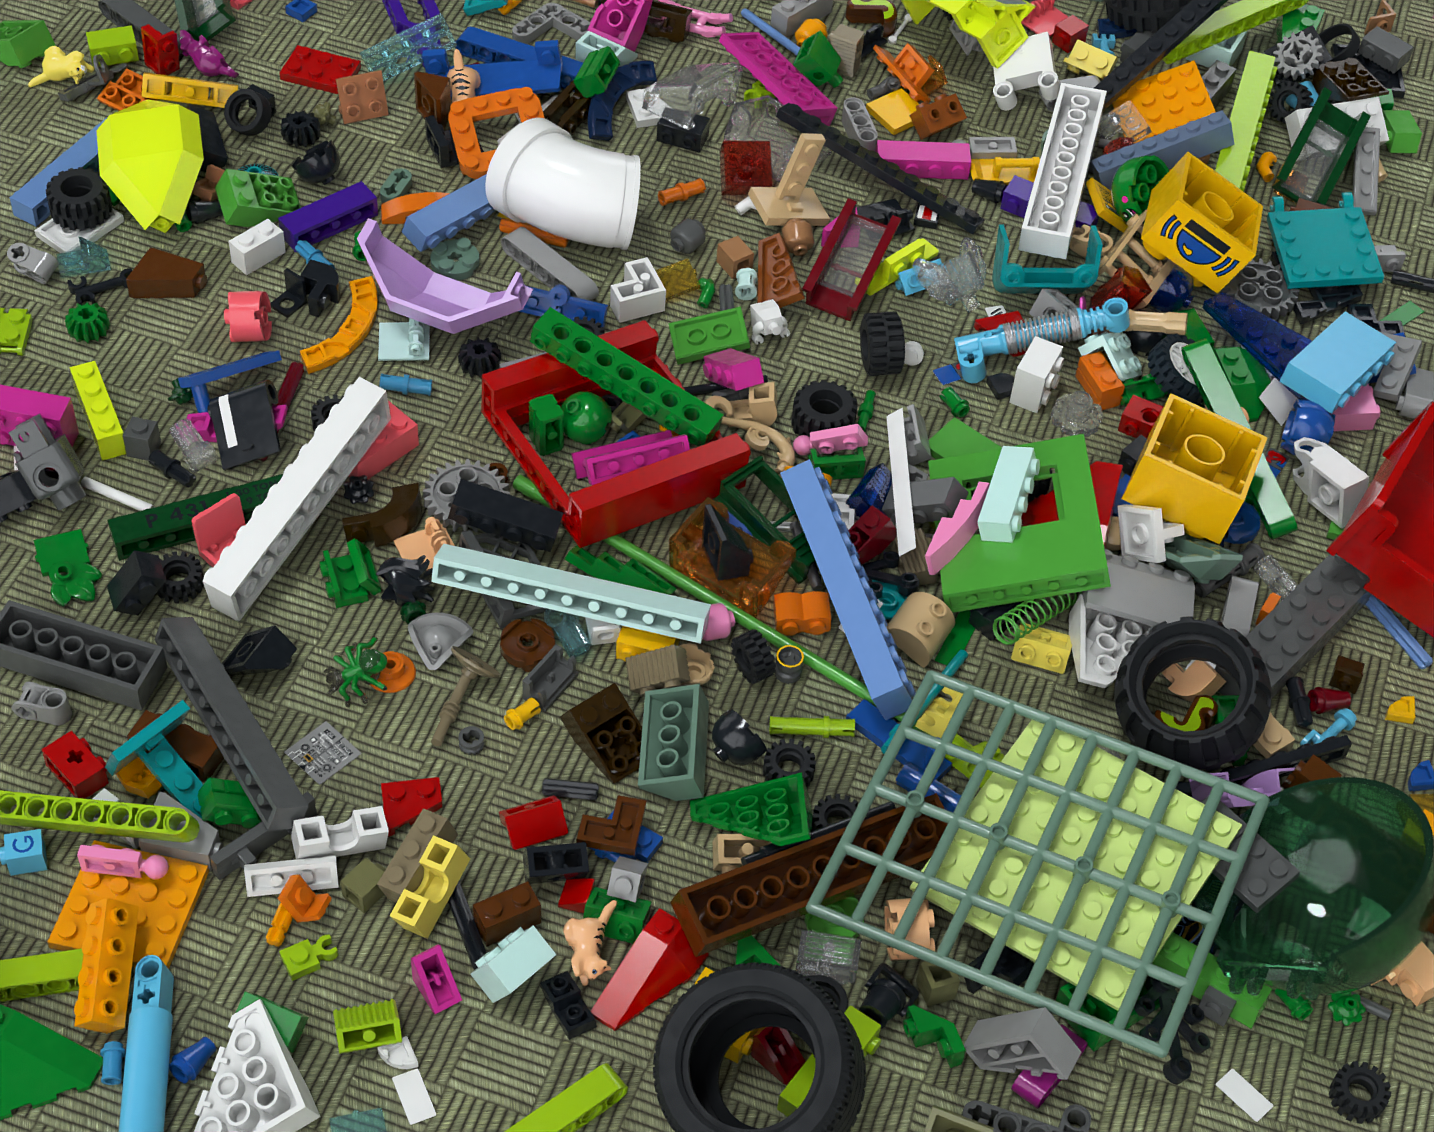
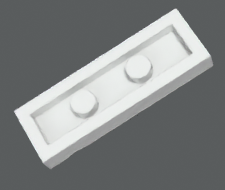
[244,855,339,897]

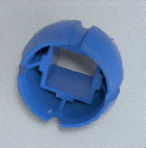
[1281,398,1335,456]

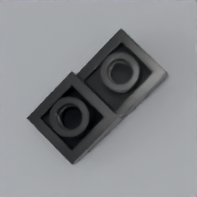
[540,971,597,1040]

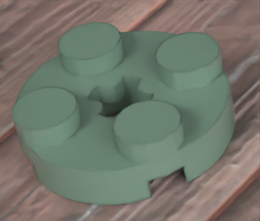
[430,238,479,281]

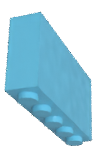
[1279,311,1396,414]

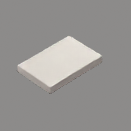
[35,208,124,259]

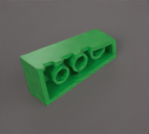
[1276,4,1325,44]

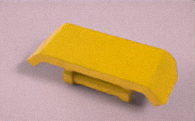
[970,157,1040,185]

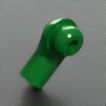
[697,277,715,308]

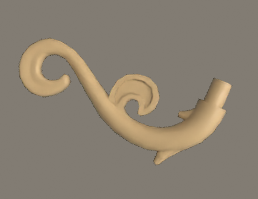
[705,396,795,477]

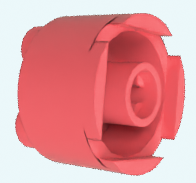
[224,291,272,342]

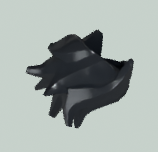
[376,555,435,606]

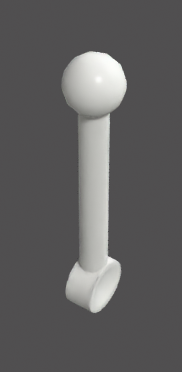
[888,14,912,45]

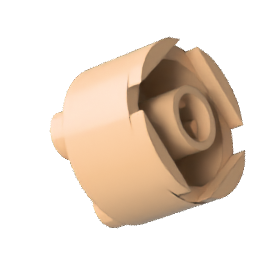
[884,898,935,961]

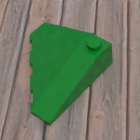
[690,772,812,846]
[0,1004,103,1121]

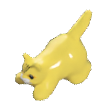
[28,46,95,87]

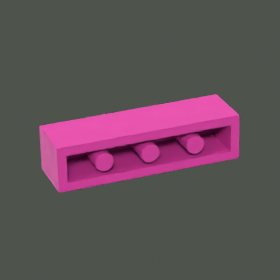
[876,140,971,180]

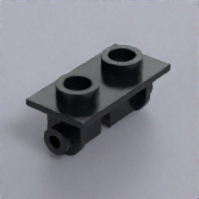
[861,24,888,59]

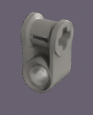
[7,243,59,284]
[11,682,72,726]

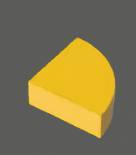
[1385,696,1415,724]

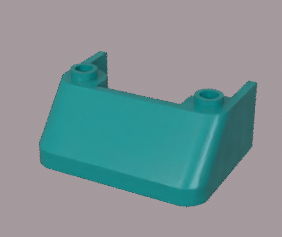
[992,224,1103,294]

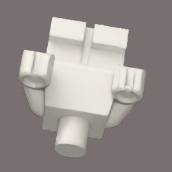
[750,299,790,345]

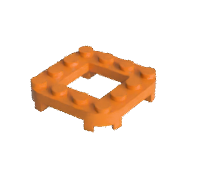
[448,87,544,179]

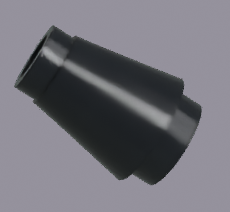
[972,179,1008,204]
[186,200,223,224]

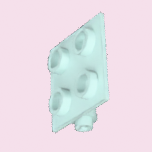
[378,318,430,361]

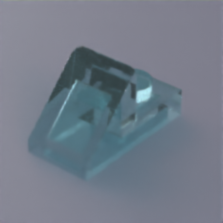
[56,237,111,278]

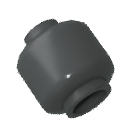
[670,218,706,254]

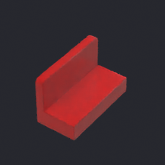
[499,795,568,850]

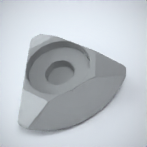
[408,612,474,670]

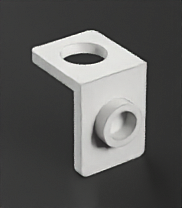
[585,617,621,645]

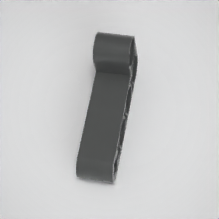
[961,1100,1091,1132]

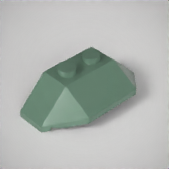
[1163,532,1243,584]

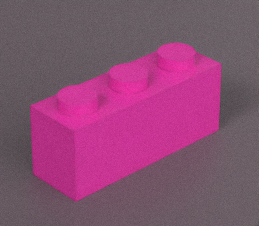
[703,348,764,391]

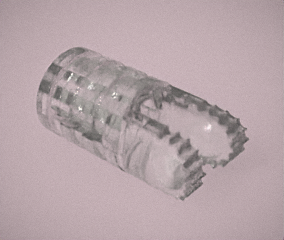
[1254,555,1298,601]

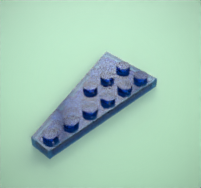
[1202,292,1312,399]

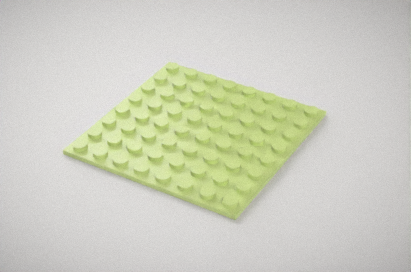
[910,720,1242,1011]

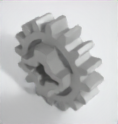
[1273,31,1324,80]

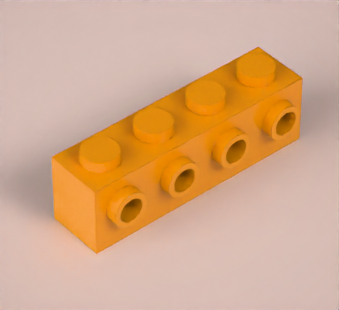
[74,898,139,1034]

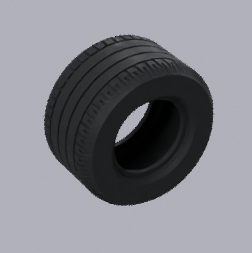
[653,963,866,1132]

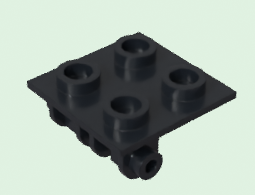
[857,198,915,241]

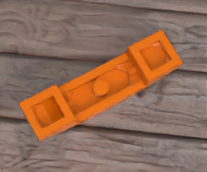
[381,192,450,224]

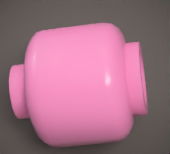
[703,603,735,641]

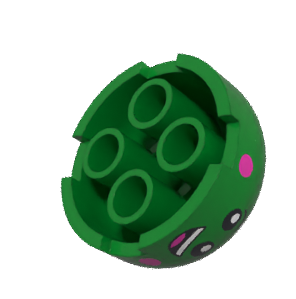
[1111,155,1169,224]

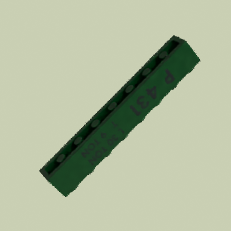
[107,474,330,561]

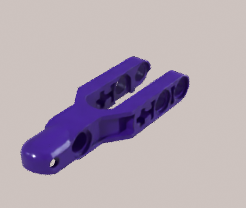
[382,0,442,68]

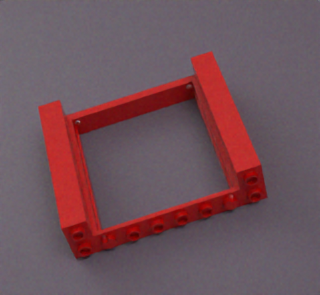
[481,320,751,548]

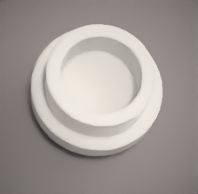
[904,341,924,366]

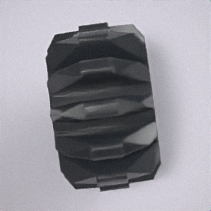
[281,110,320,148]
[458,337,501,379]

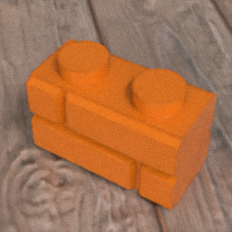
[1075,351,1125,411]

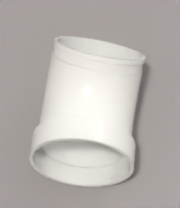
[485,118,640,250]

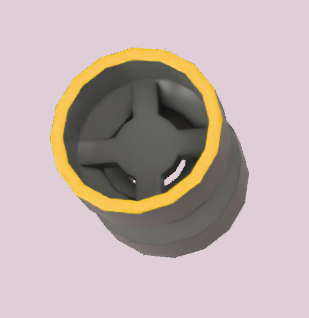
[775,645,804,684]

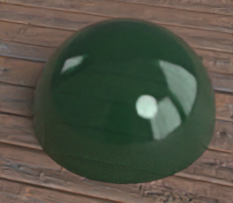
[1195,777,1434,1000]

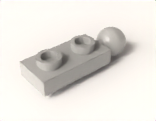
[952,137,1018,159]

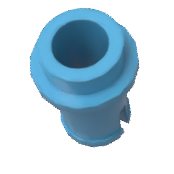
[100,1041,126,1085]

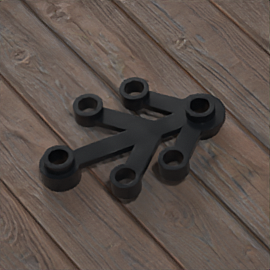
[861,551,920,599]
[1134,976,1211,1085]

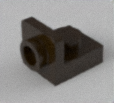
[1329,655,1365,694]

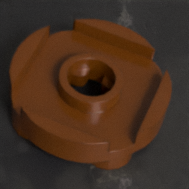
[500,618,556,672]

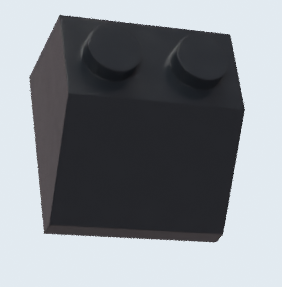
[0,470,37,523]

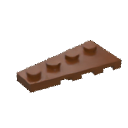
[757,233,805,309]

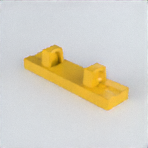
[142,72,239,108]

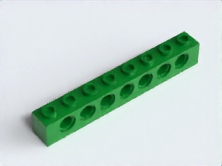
[530,307,724,447]

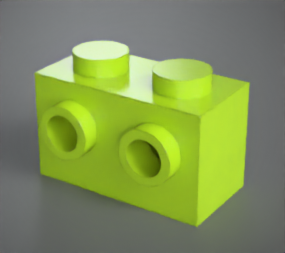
[86,25,139,67]

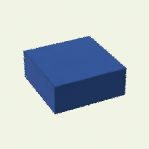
[285,0,317,22]

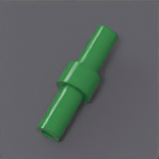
[857,390,876,432]

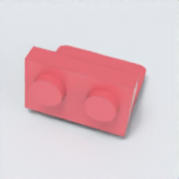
[192,493,246,567]

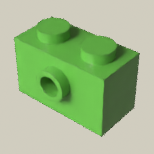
[1383,110,1422,153]

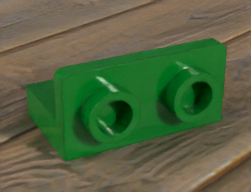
[319,550,369,608]
[583,887,652,944]

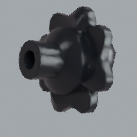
[343,475,374,504]

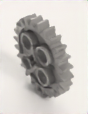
[423,459,510,532]

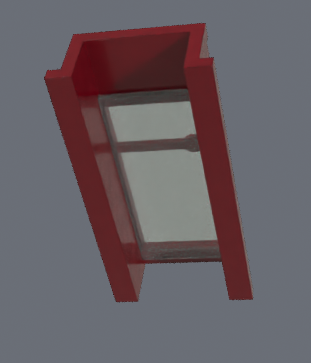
[802,198,902,322]

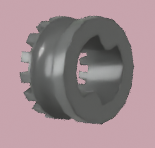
[458,726,484,755]

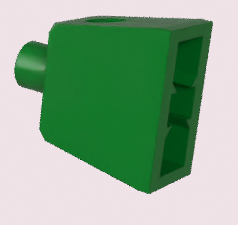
[793,30,843,88]

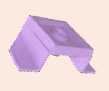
[1189,768,1295,808]

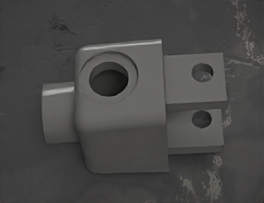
[9,413,86,511]

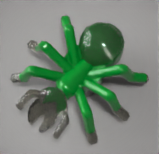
[324,637,387,707]

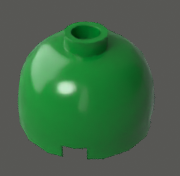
[561,391,612,445]

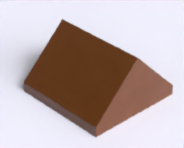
[414,71,451,128]

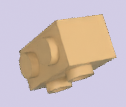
[712,834,772,874]

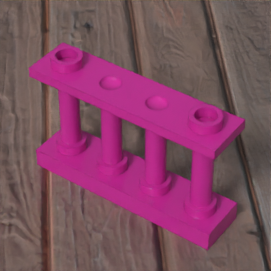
[571,430,690,485]

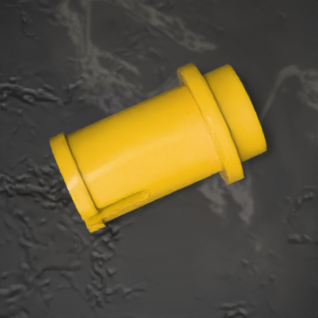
[504,697,541,730]

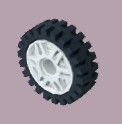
[1147,334,1204,405]

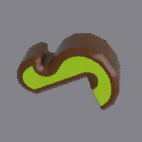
[845,0,898,37]
[1154,695,1218,731]

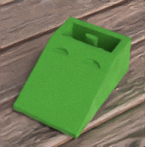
[215,169,301,227]

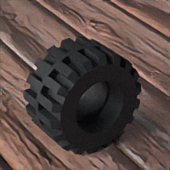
[46,167,112,231]
[860,311,905,376]
[791,380,858,437]

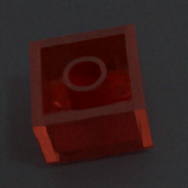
[719,140,772,195]

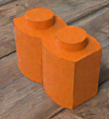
[773,591,831,636]

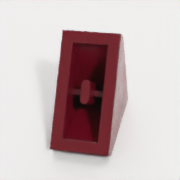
[751,1027,806,1085]

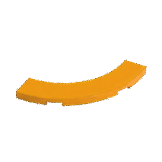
[300,276,378,374]

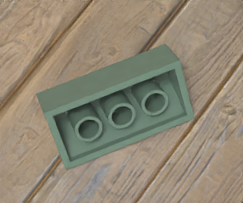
[638,684,709,801]

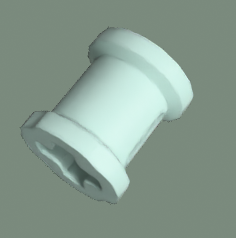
[735,268,758,300]

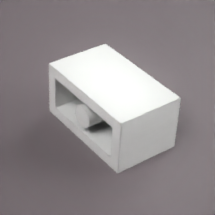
[229,219,286,275]

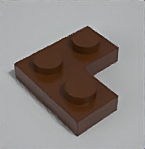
[576,795,647,856]

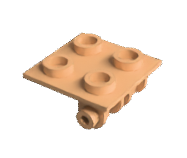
[394,517,455,570]

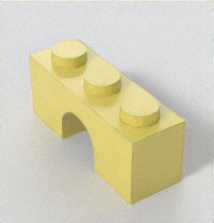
[390,836,470,939]

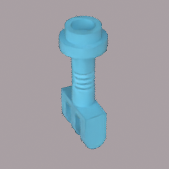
[1091,33,1116,56]
[1300,708,1357,746]

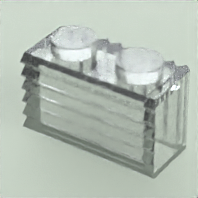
[795,929,862,985]

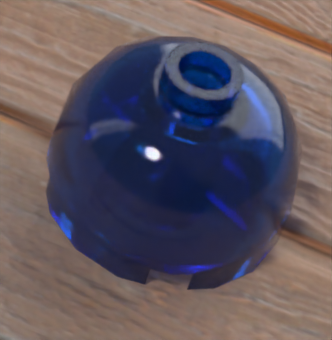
[1148,264,1195,313]

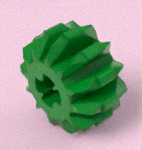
[65,301,110,344]

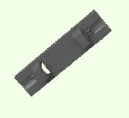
[209,792,317,880]

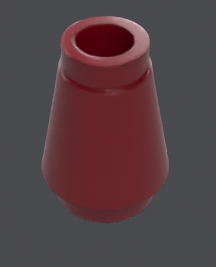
[1307,687,1351,714]

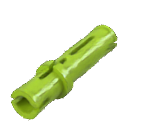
[769,716,855,738]

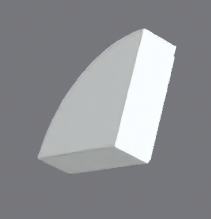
[377,1036,418,1069]

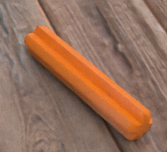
[499,218,569,248]

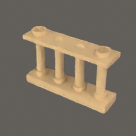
[1098,209,1176,311]

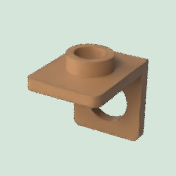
[1364,0,1396,35]

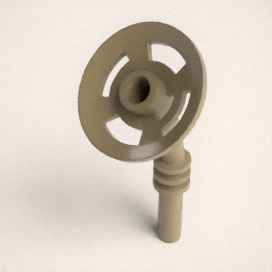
[431,646,501,747]

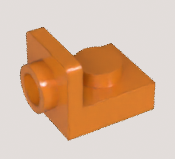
[278,874,332,923]

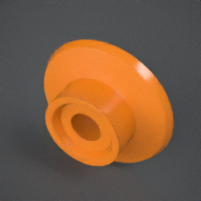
[368,651,416,693]

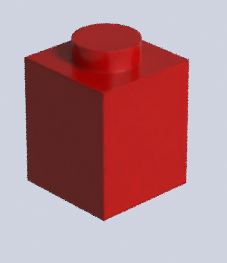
[1052,15,1089,53]

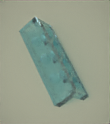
[360,13,457,82]

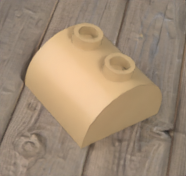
[887,592,955,669]

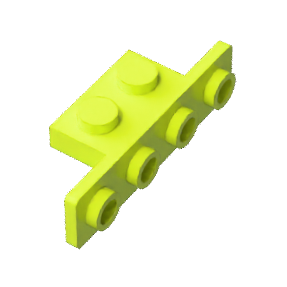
[855,238,939,296]

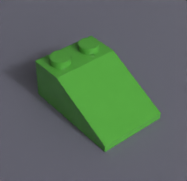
[0,20,55,68]

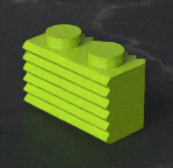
[333,999,402,1054]

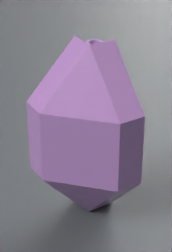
[357,218,533,334]

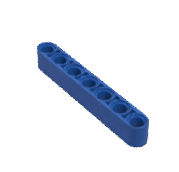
[455,27,583,92]

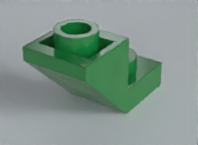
[903,1005,966,1068]

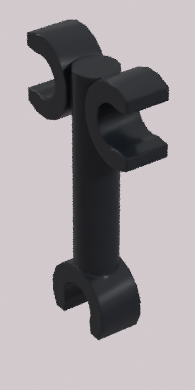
[67,268,132,305]

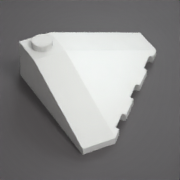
[1069,594,1153,688]
[194,999,321,1132]

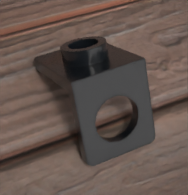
[270,268,307,317]

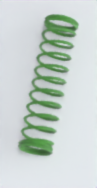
[993,591,1082,645]

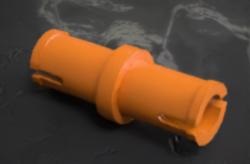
[658,178,706,206]

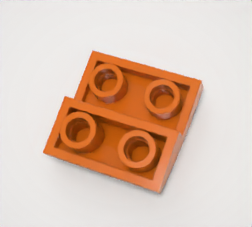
[97,68,158,111]

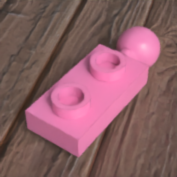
[793,424,868,456]
[77,845,169,879]

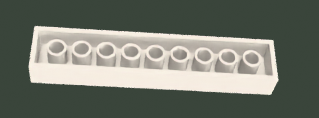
[1018,83,1107,259]
[203,377,391,622]

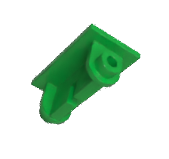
[1120,374,1168,406]

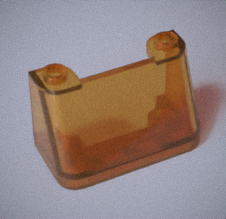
[669,497,796,618]

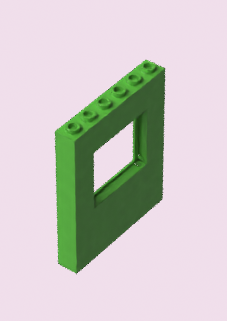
[928,434,1111,613]

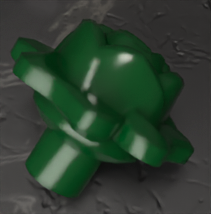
[167,377,193,405]

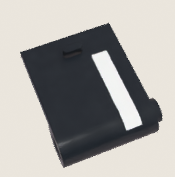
[207,380,282,471]

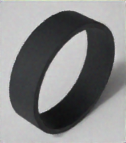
[1319,24,1360,62]

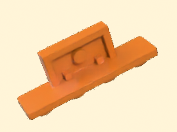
[873,43,935,103]

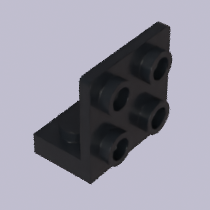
[425,115,484,168]

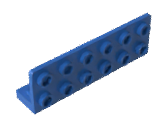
[422,40,563,100]

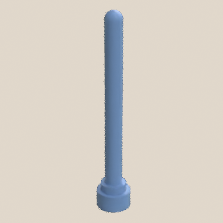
[741,8,801,56]

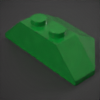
[1212,346,1271,422]

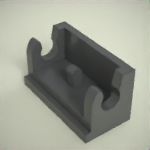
[522,644,579,712]

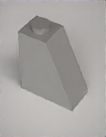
[139,792,224,871]

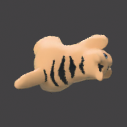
[447,49,481,103]
[563,900,617,986]

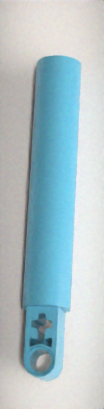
[118,955,174,1132]

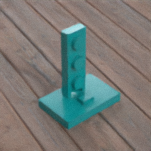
[105,700,204,819]

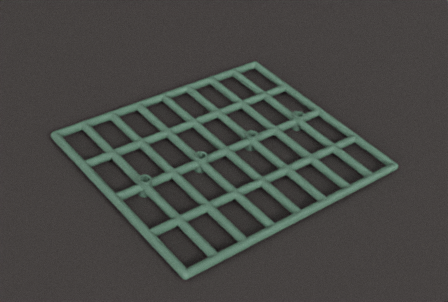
[806,670,1270,1058]

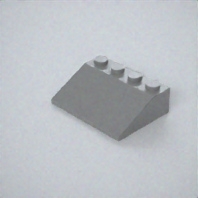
[1082,548,1195,626]

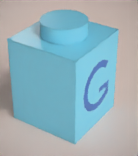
[0,829,47,876]

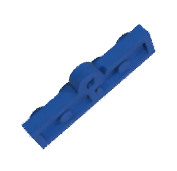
[518,284,608,328]

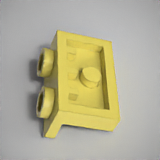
[1063,39,1118,81]
[1011,623,1072,674]

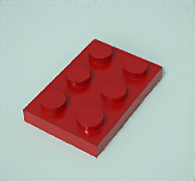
[279,45,361,94]

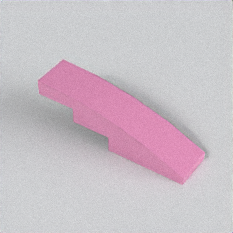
[925,482,990,575]

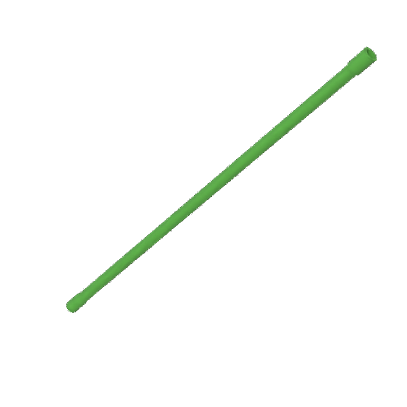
[513,475,929,735]

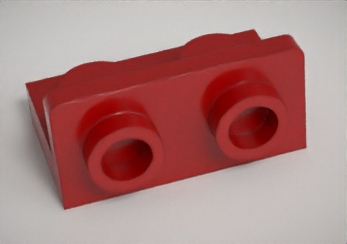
[141,24,180,75]

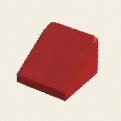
[558,878,595,914]

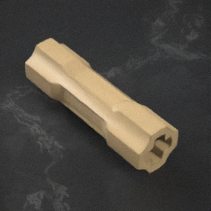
[1125,309,1188,335]

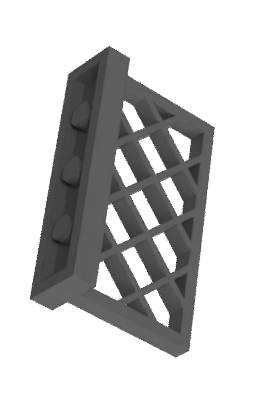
[458,530,552,629]

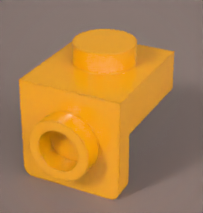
[116,757,162,799]

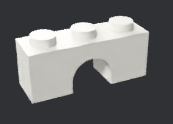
[291,806,389,859]

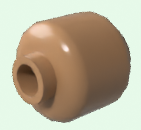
[781,218,814,256]

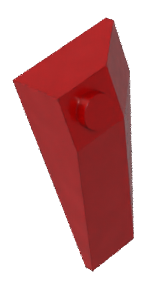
[591,908,709,1031]

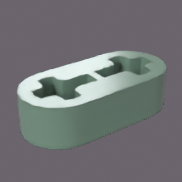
[380,168,412,203]

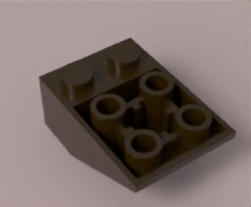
[1312,58,1389,101]
[560,683,642,784]

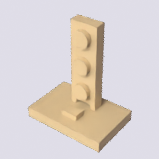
[748,133,830,226]

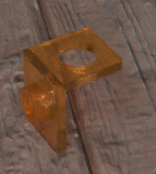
[921,55,948,96]

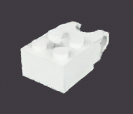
[1293,437,1369,529]

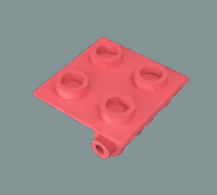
[1021,0,1068,37]

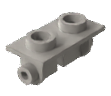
[949,20,983,55]

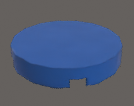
[1224,501,1261,544]

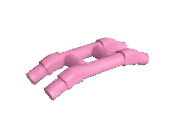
[653,0,733,38]

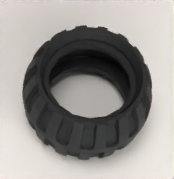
[1114,616,1272,772]

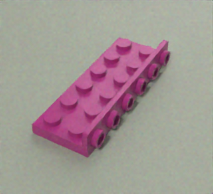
[719,32,837,126]

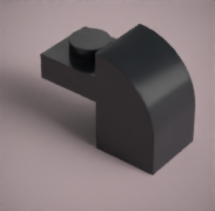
[300,259,340,317]

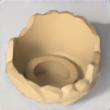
[680,643,715,686]

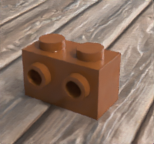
[909,93,967,140]

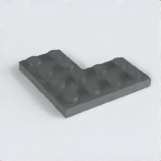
[1201,796,1300,913]

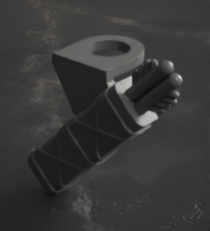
[58,54,128,102]

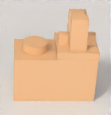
[1363,930,1434,1006]

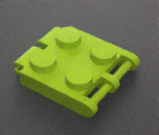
[0,308,33,356]

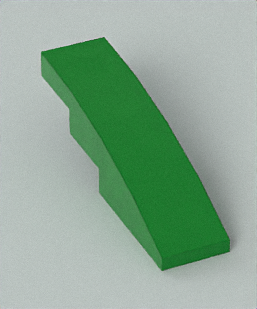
[564,545,677,595]

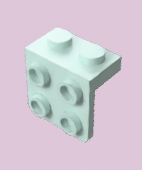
[1078,331,1142,381]

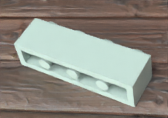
[977,446,1040,543]

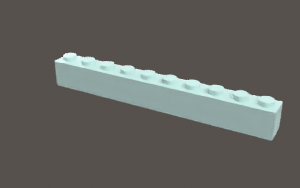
[431,544,711,644]

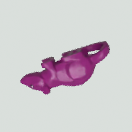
[180,30,239,78]

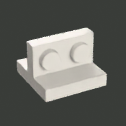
[1118,504,1185,563]

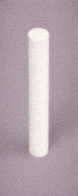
[81,477,155,511]

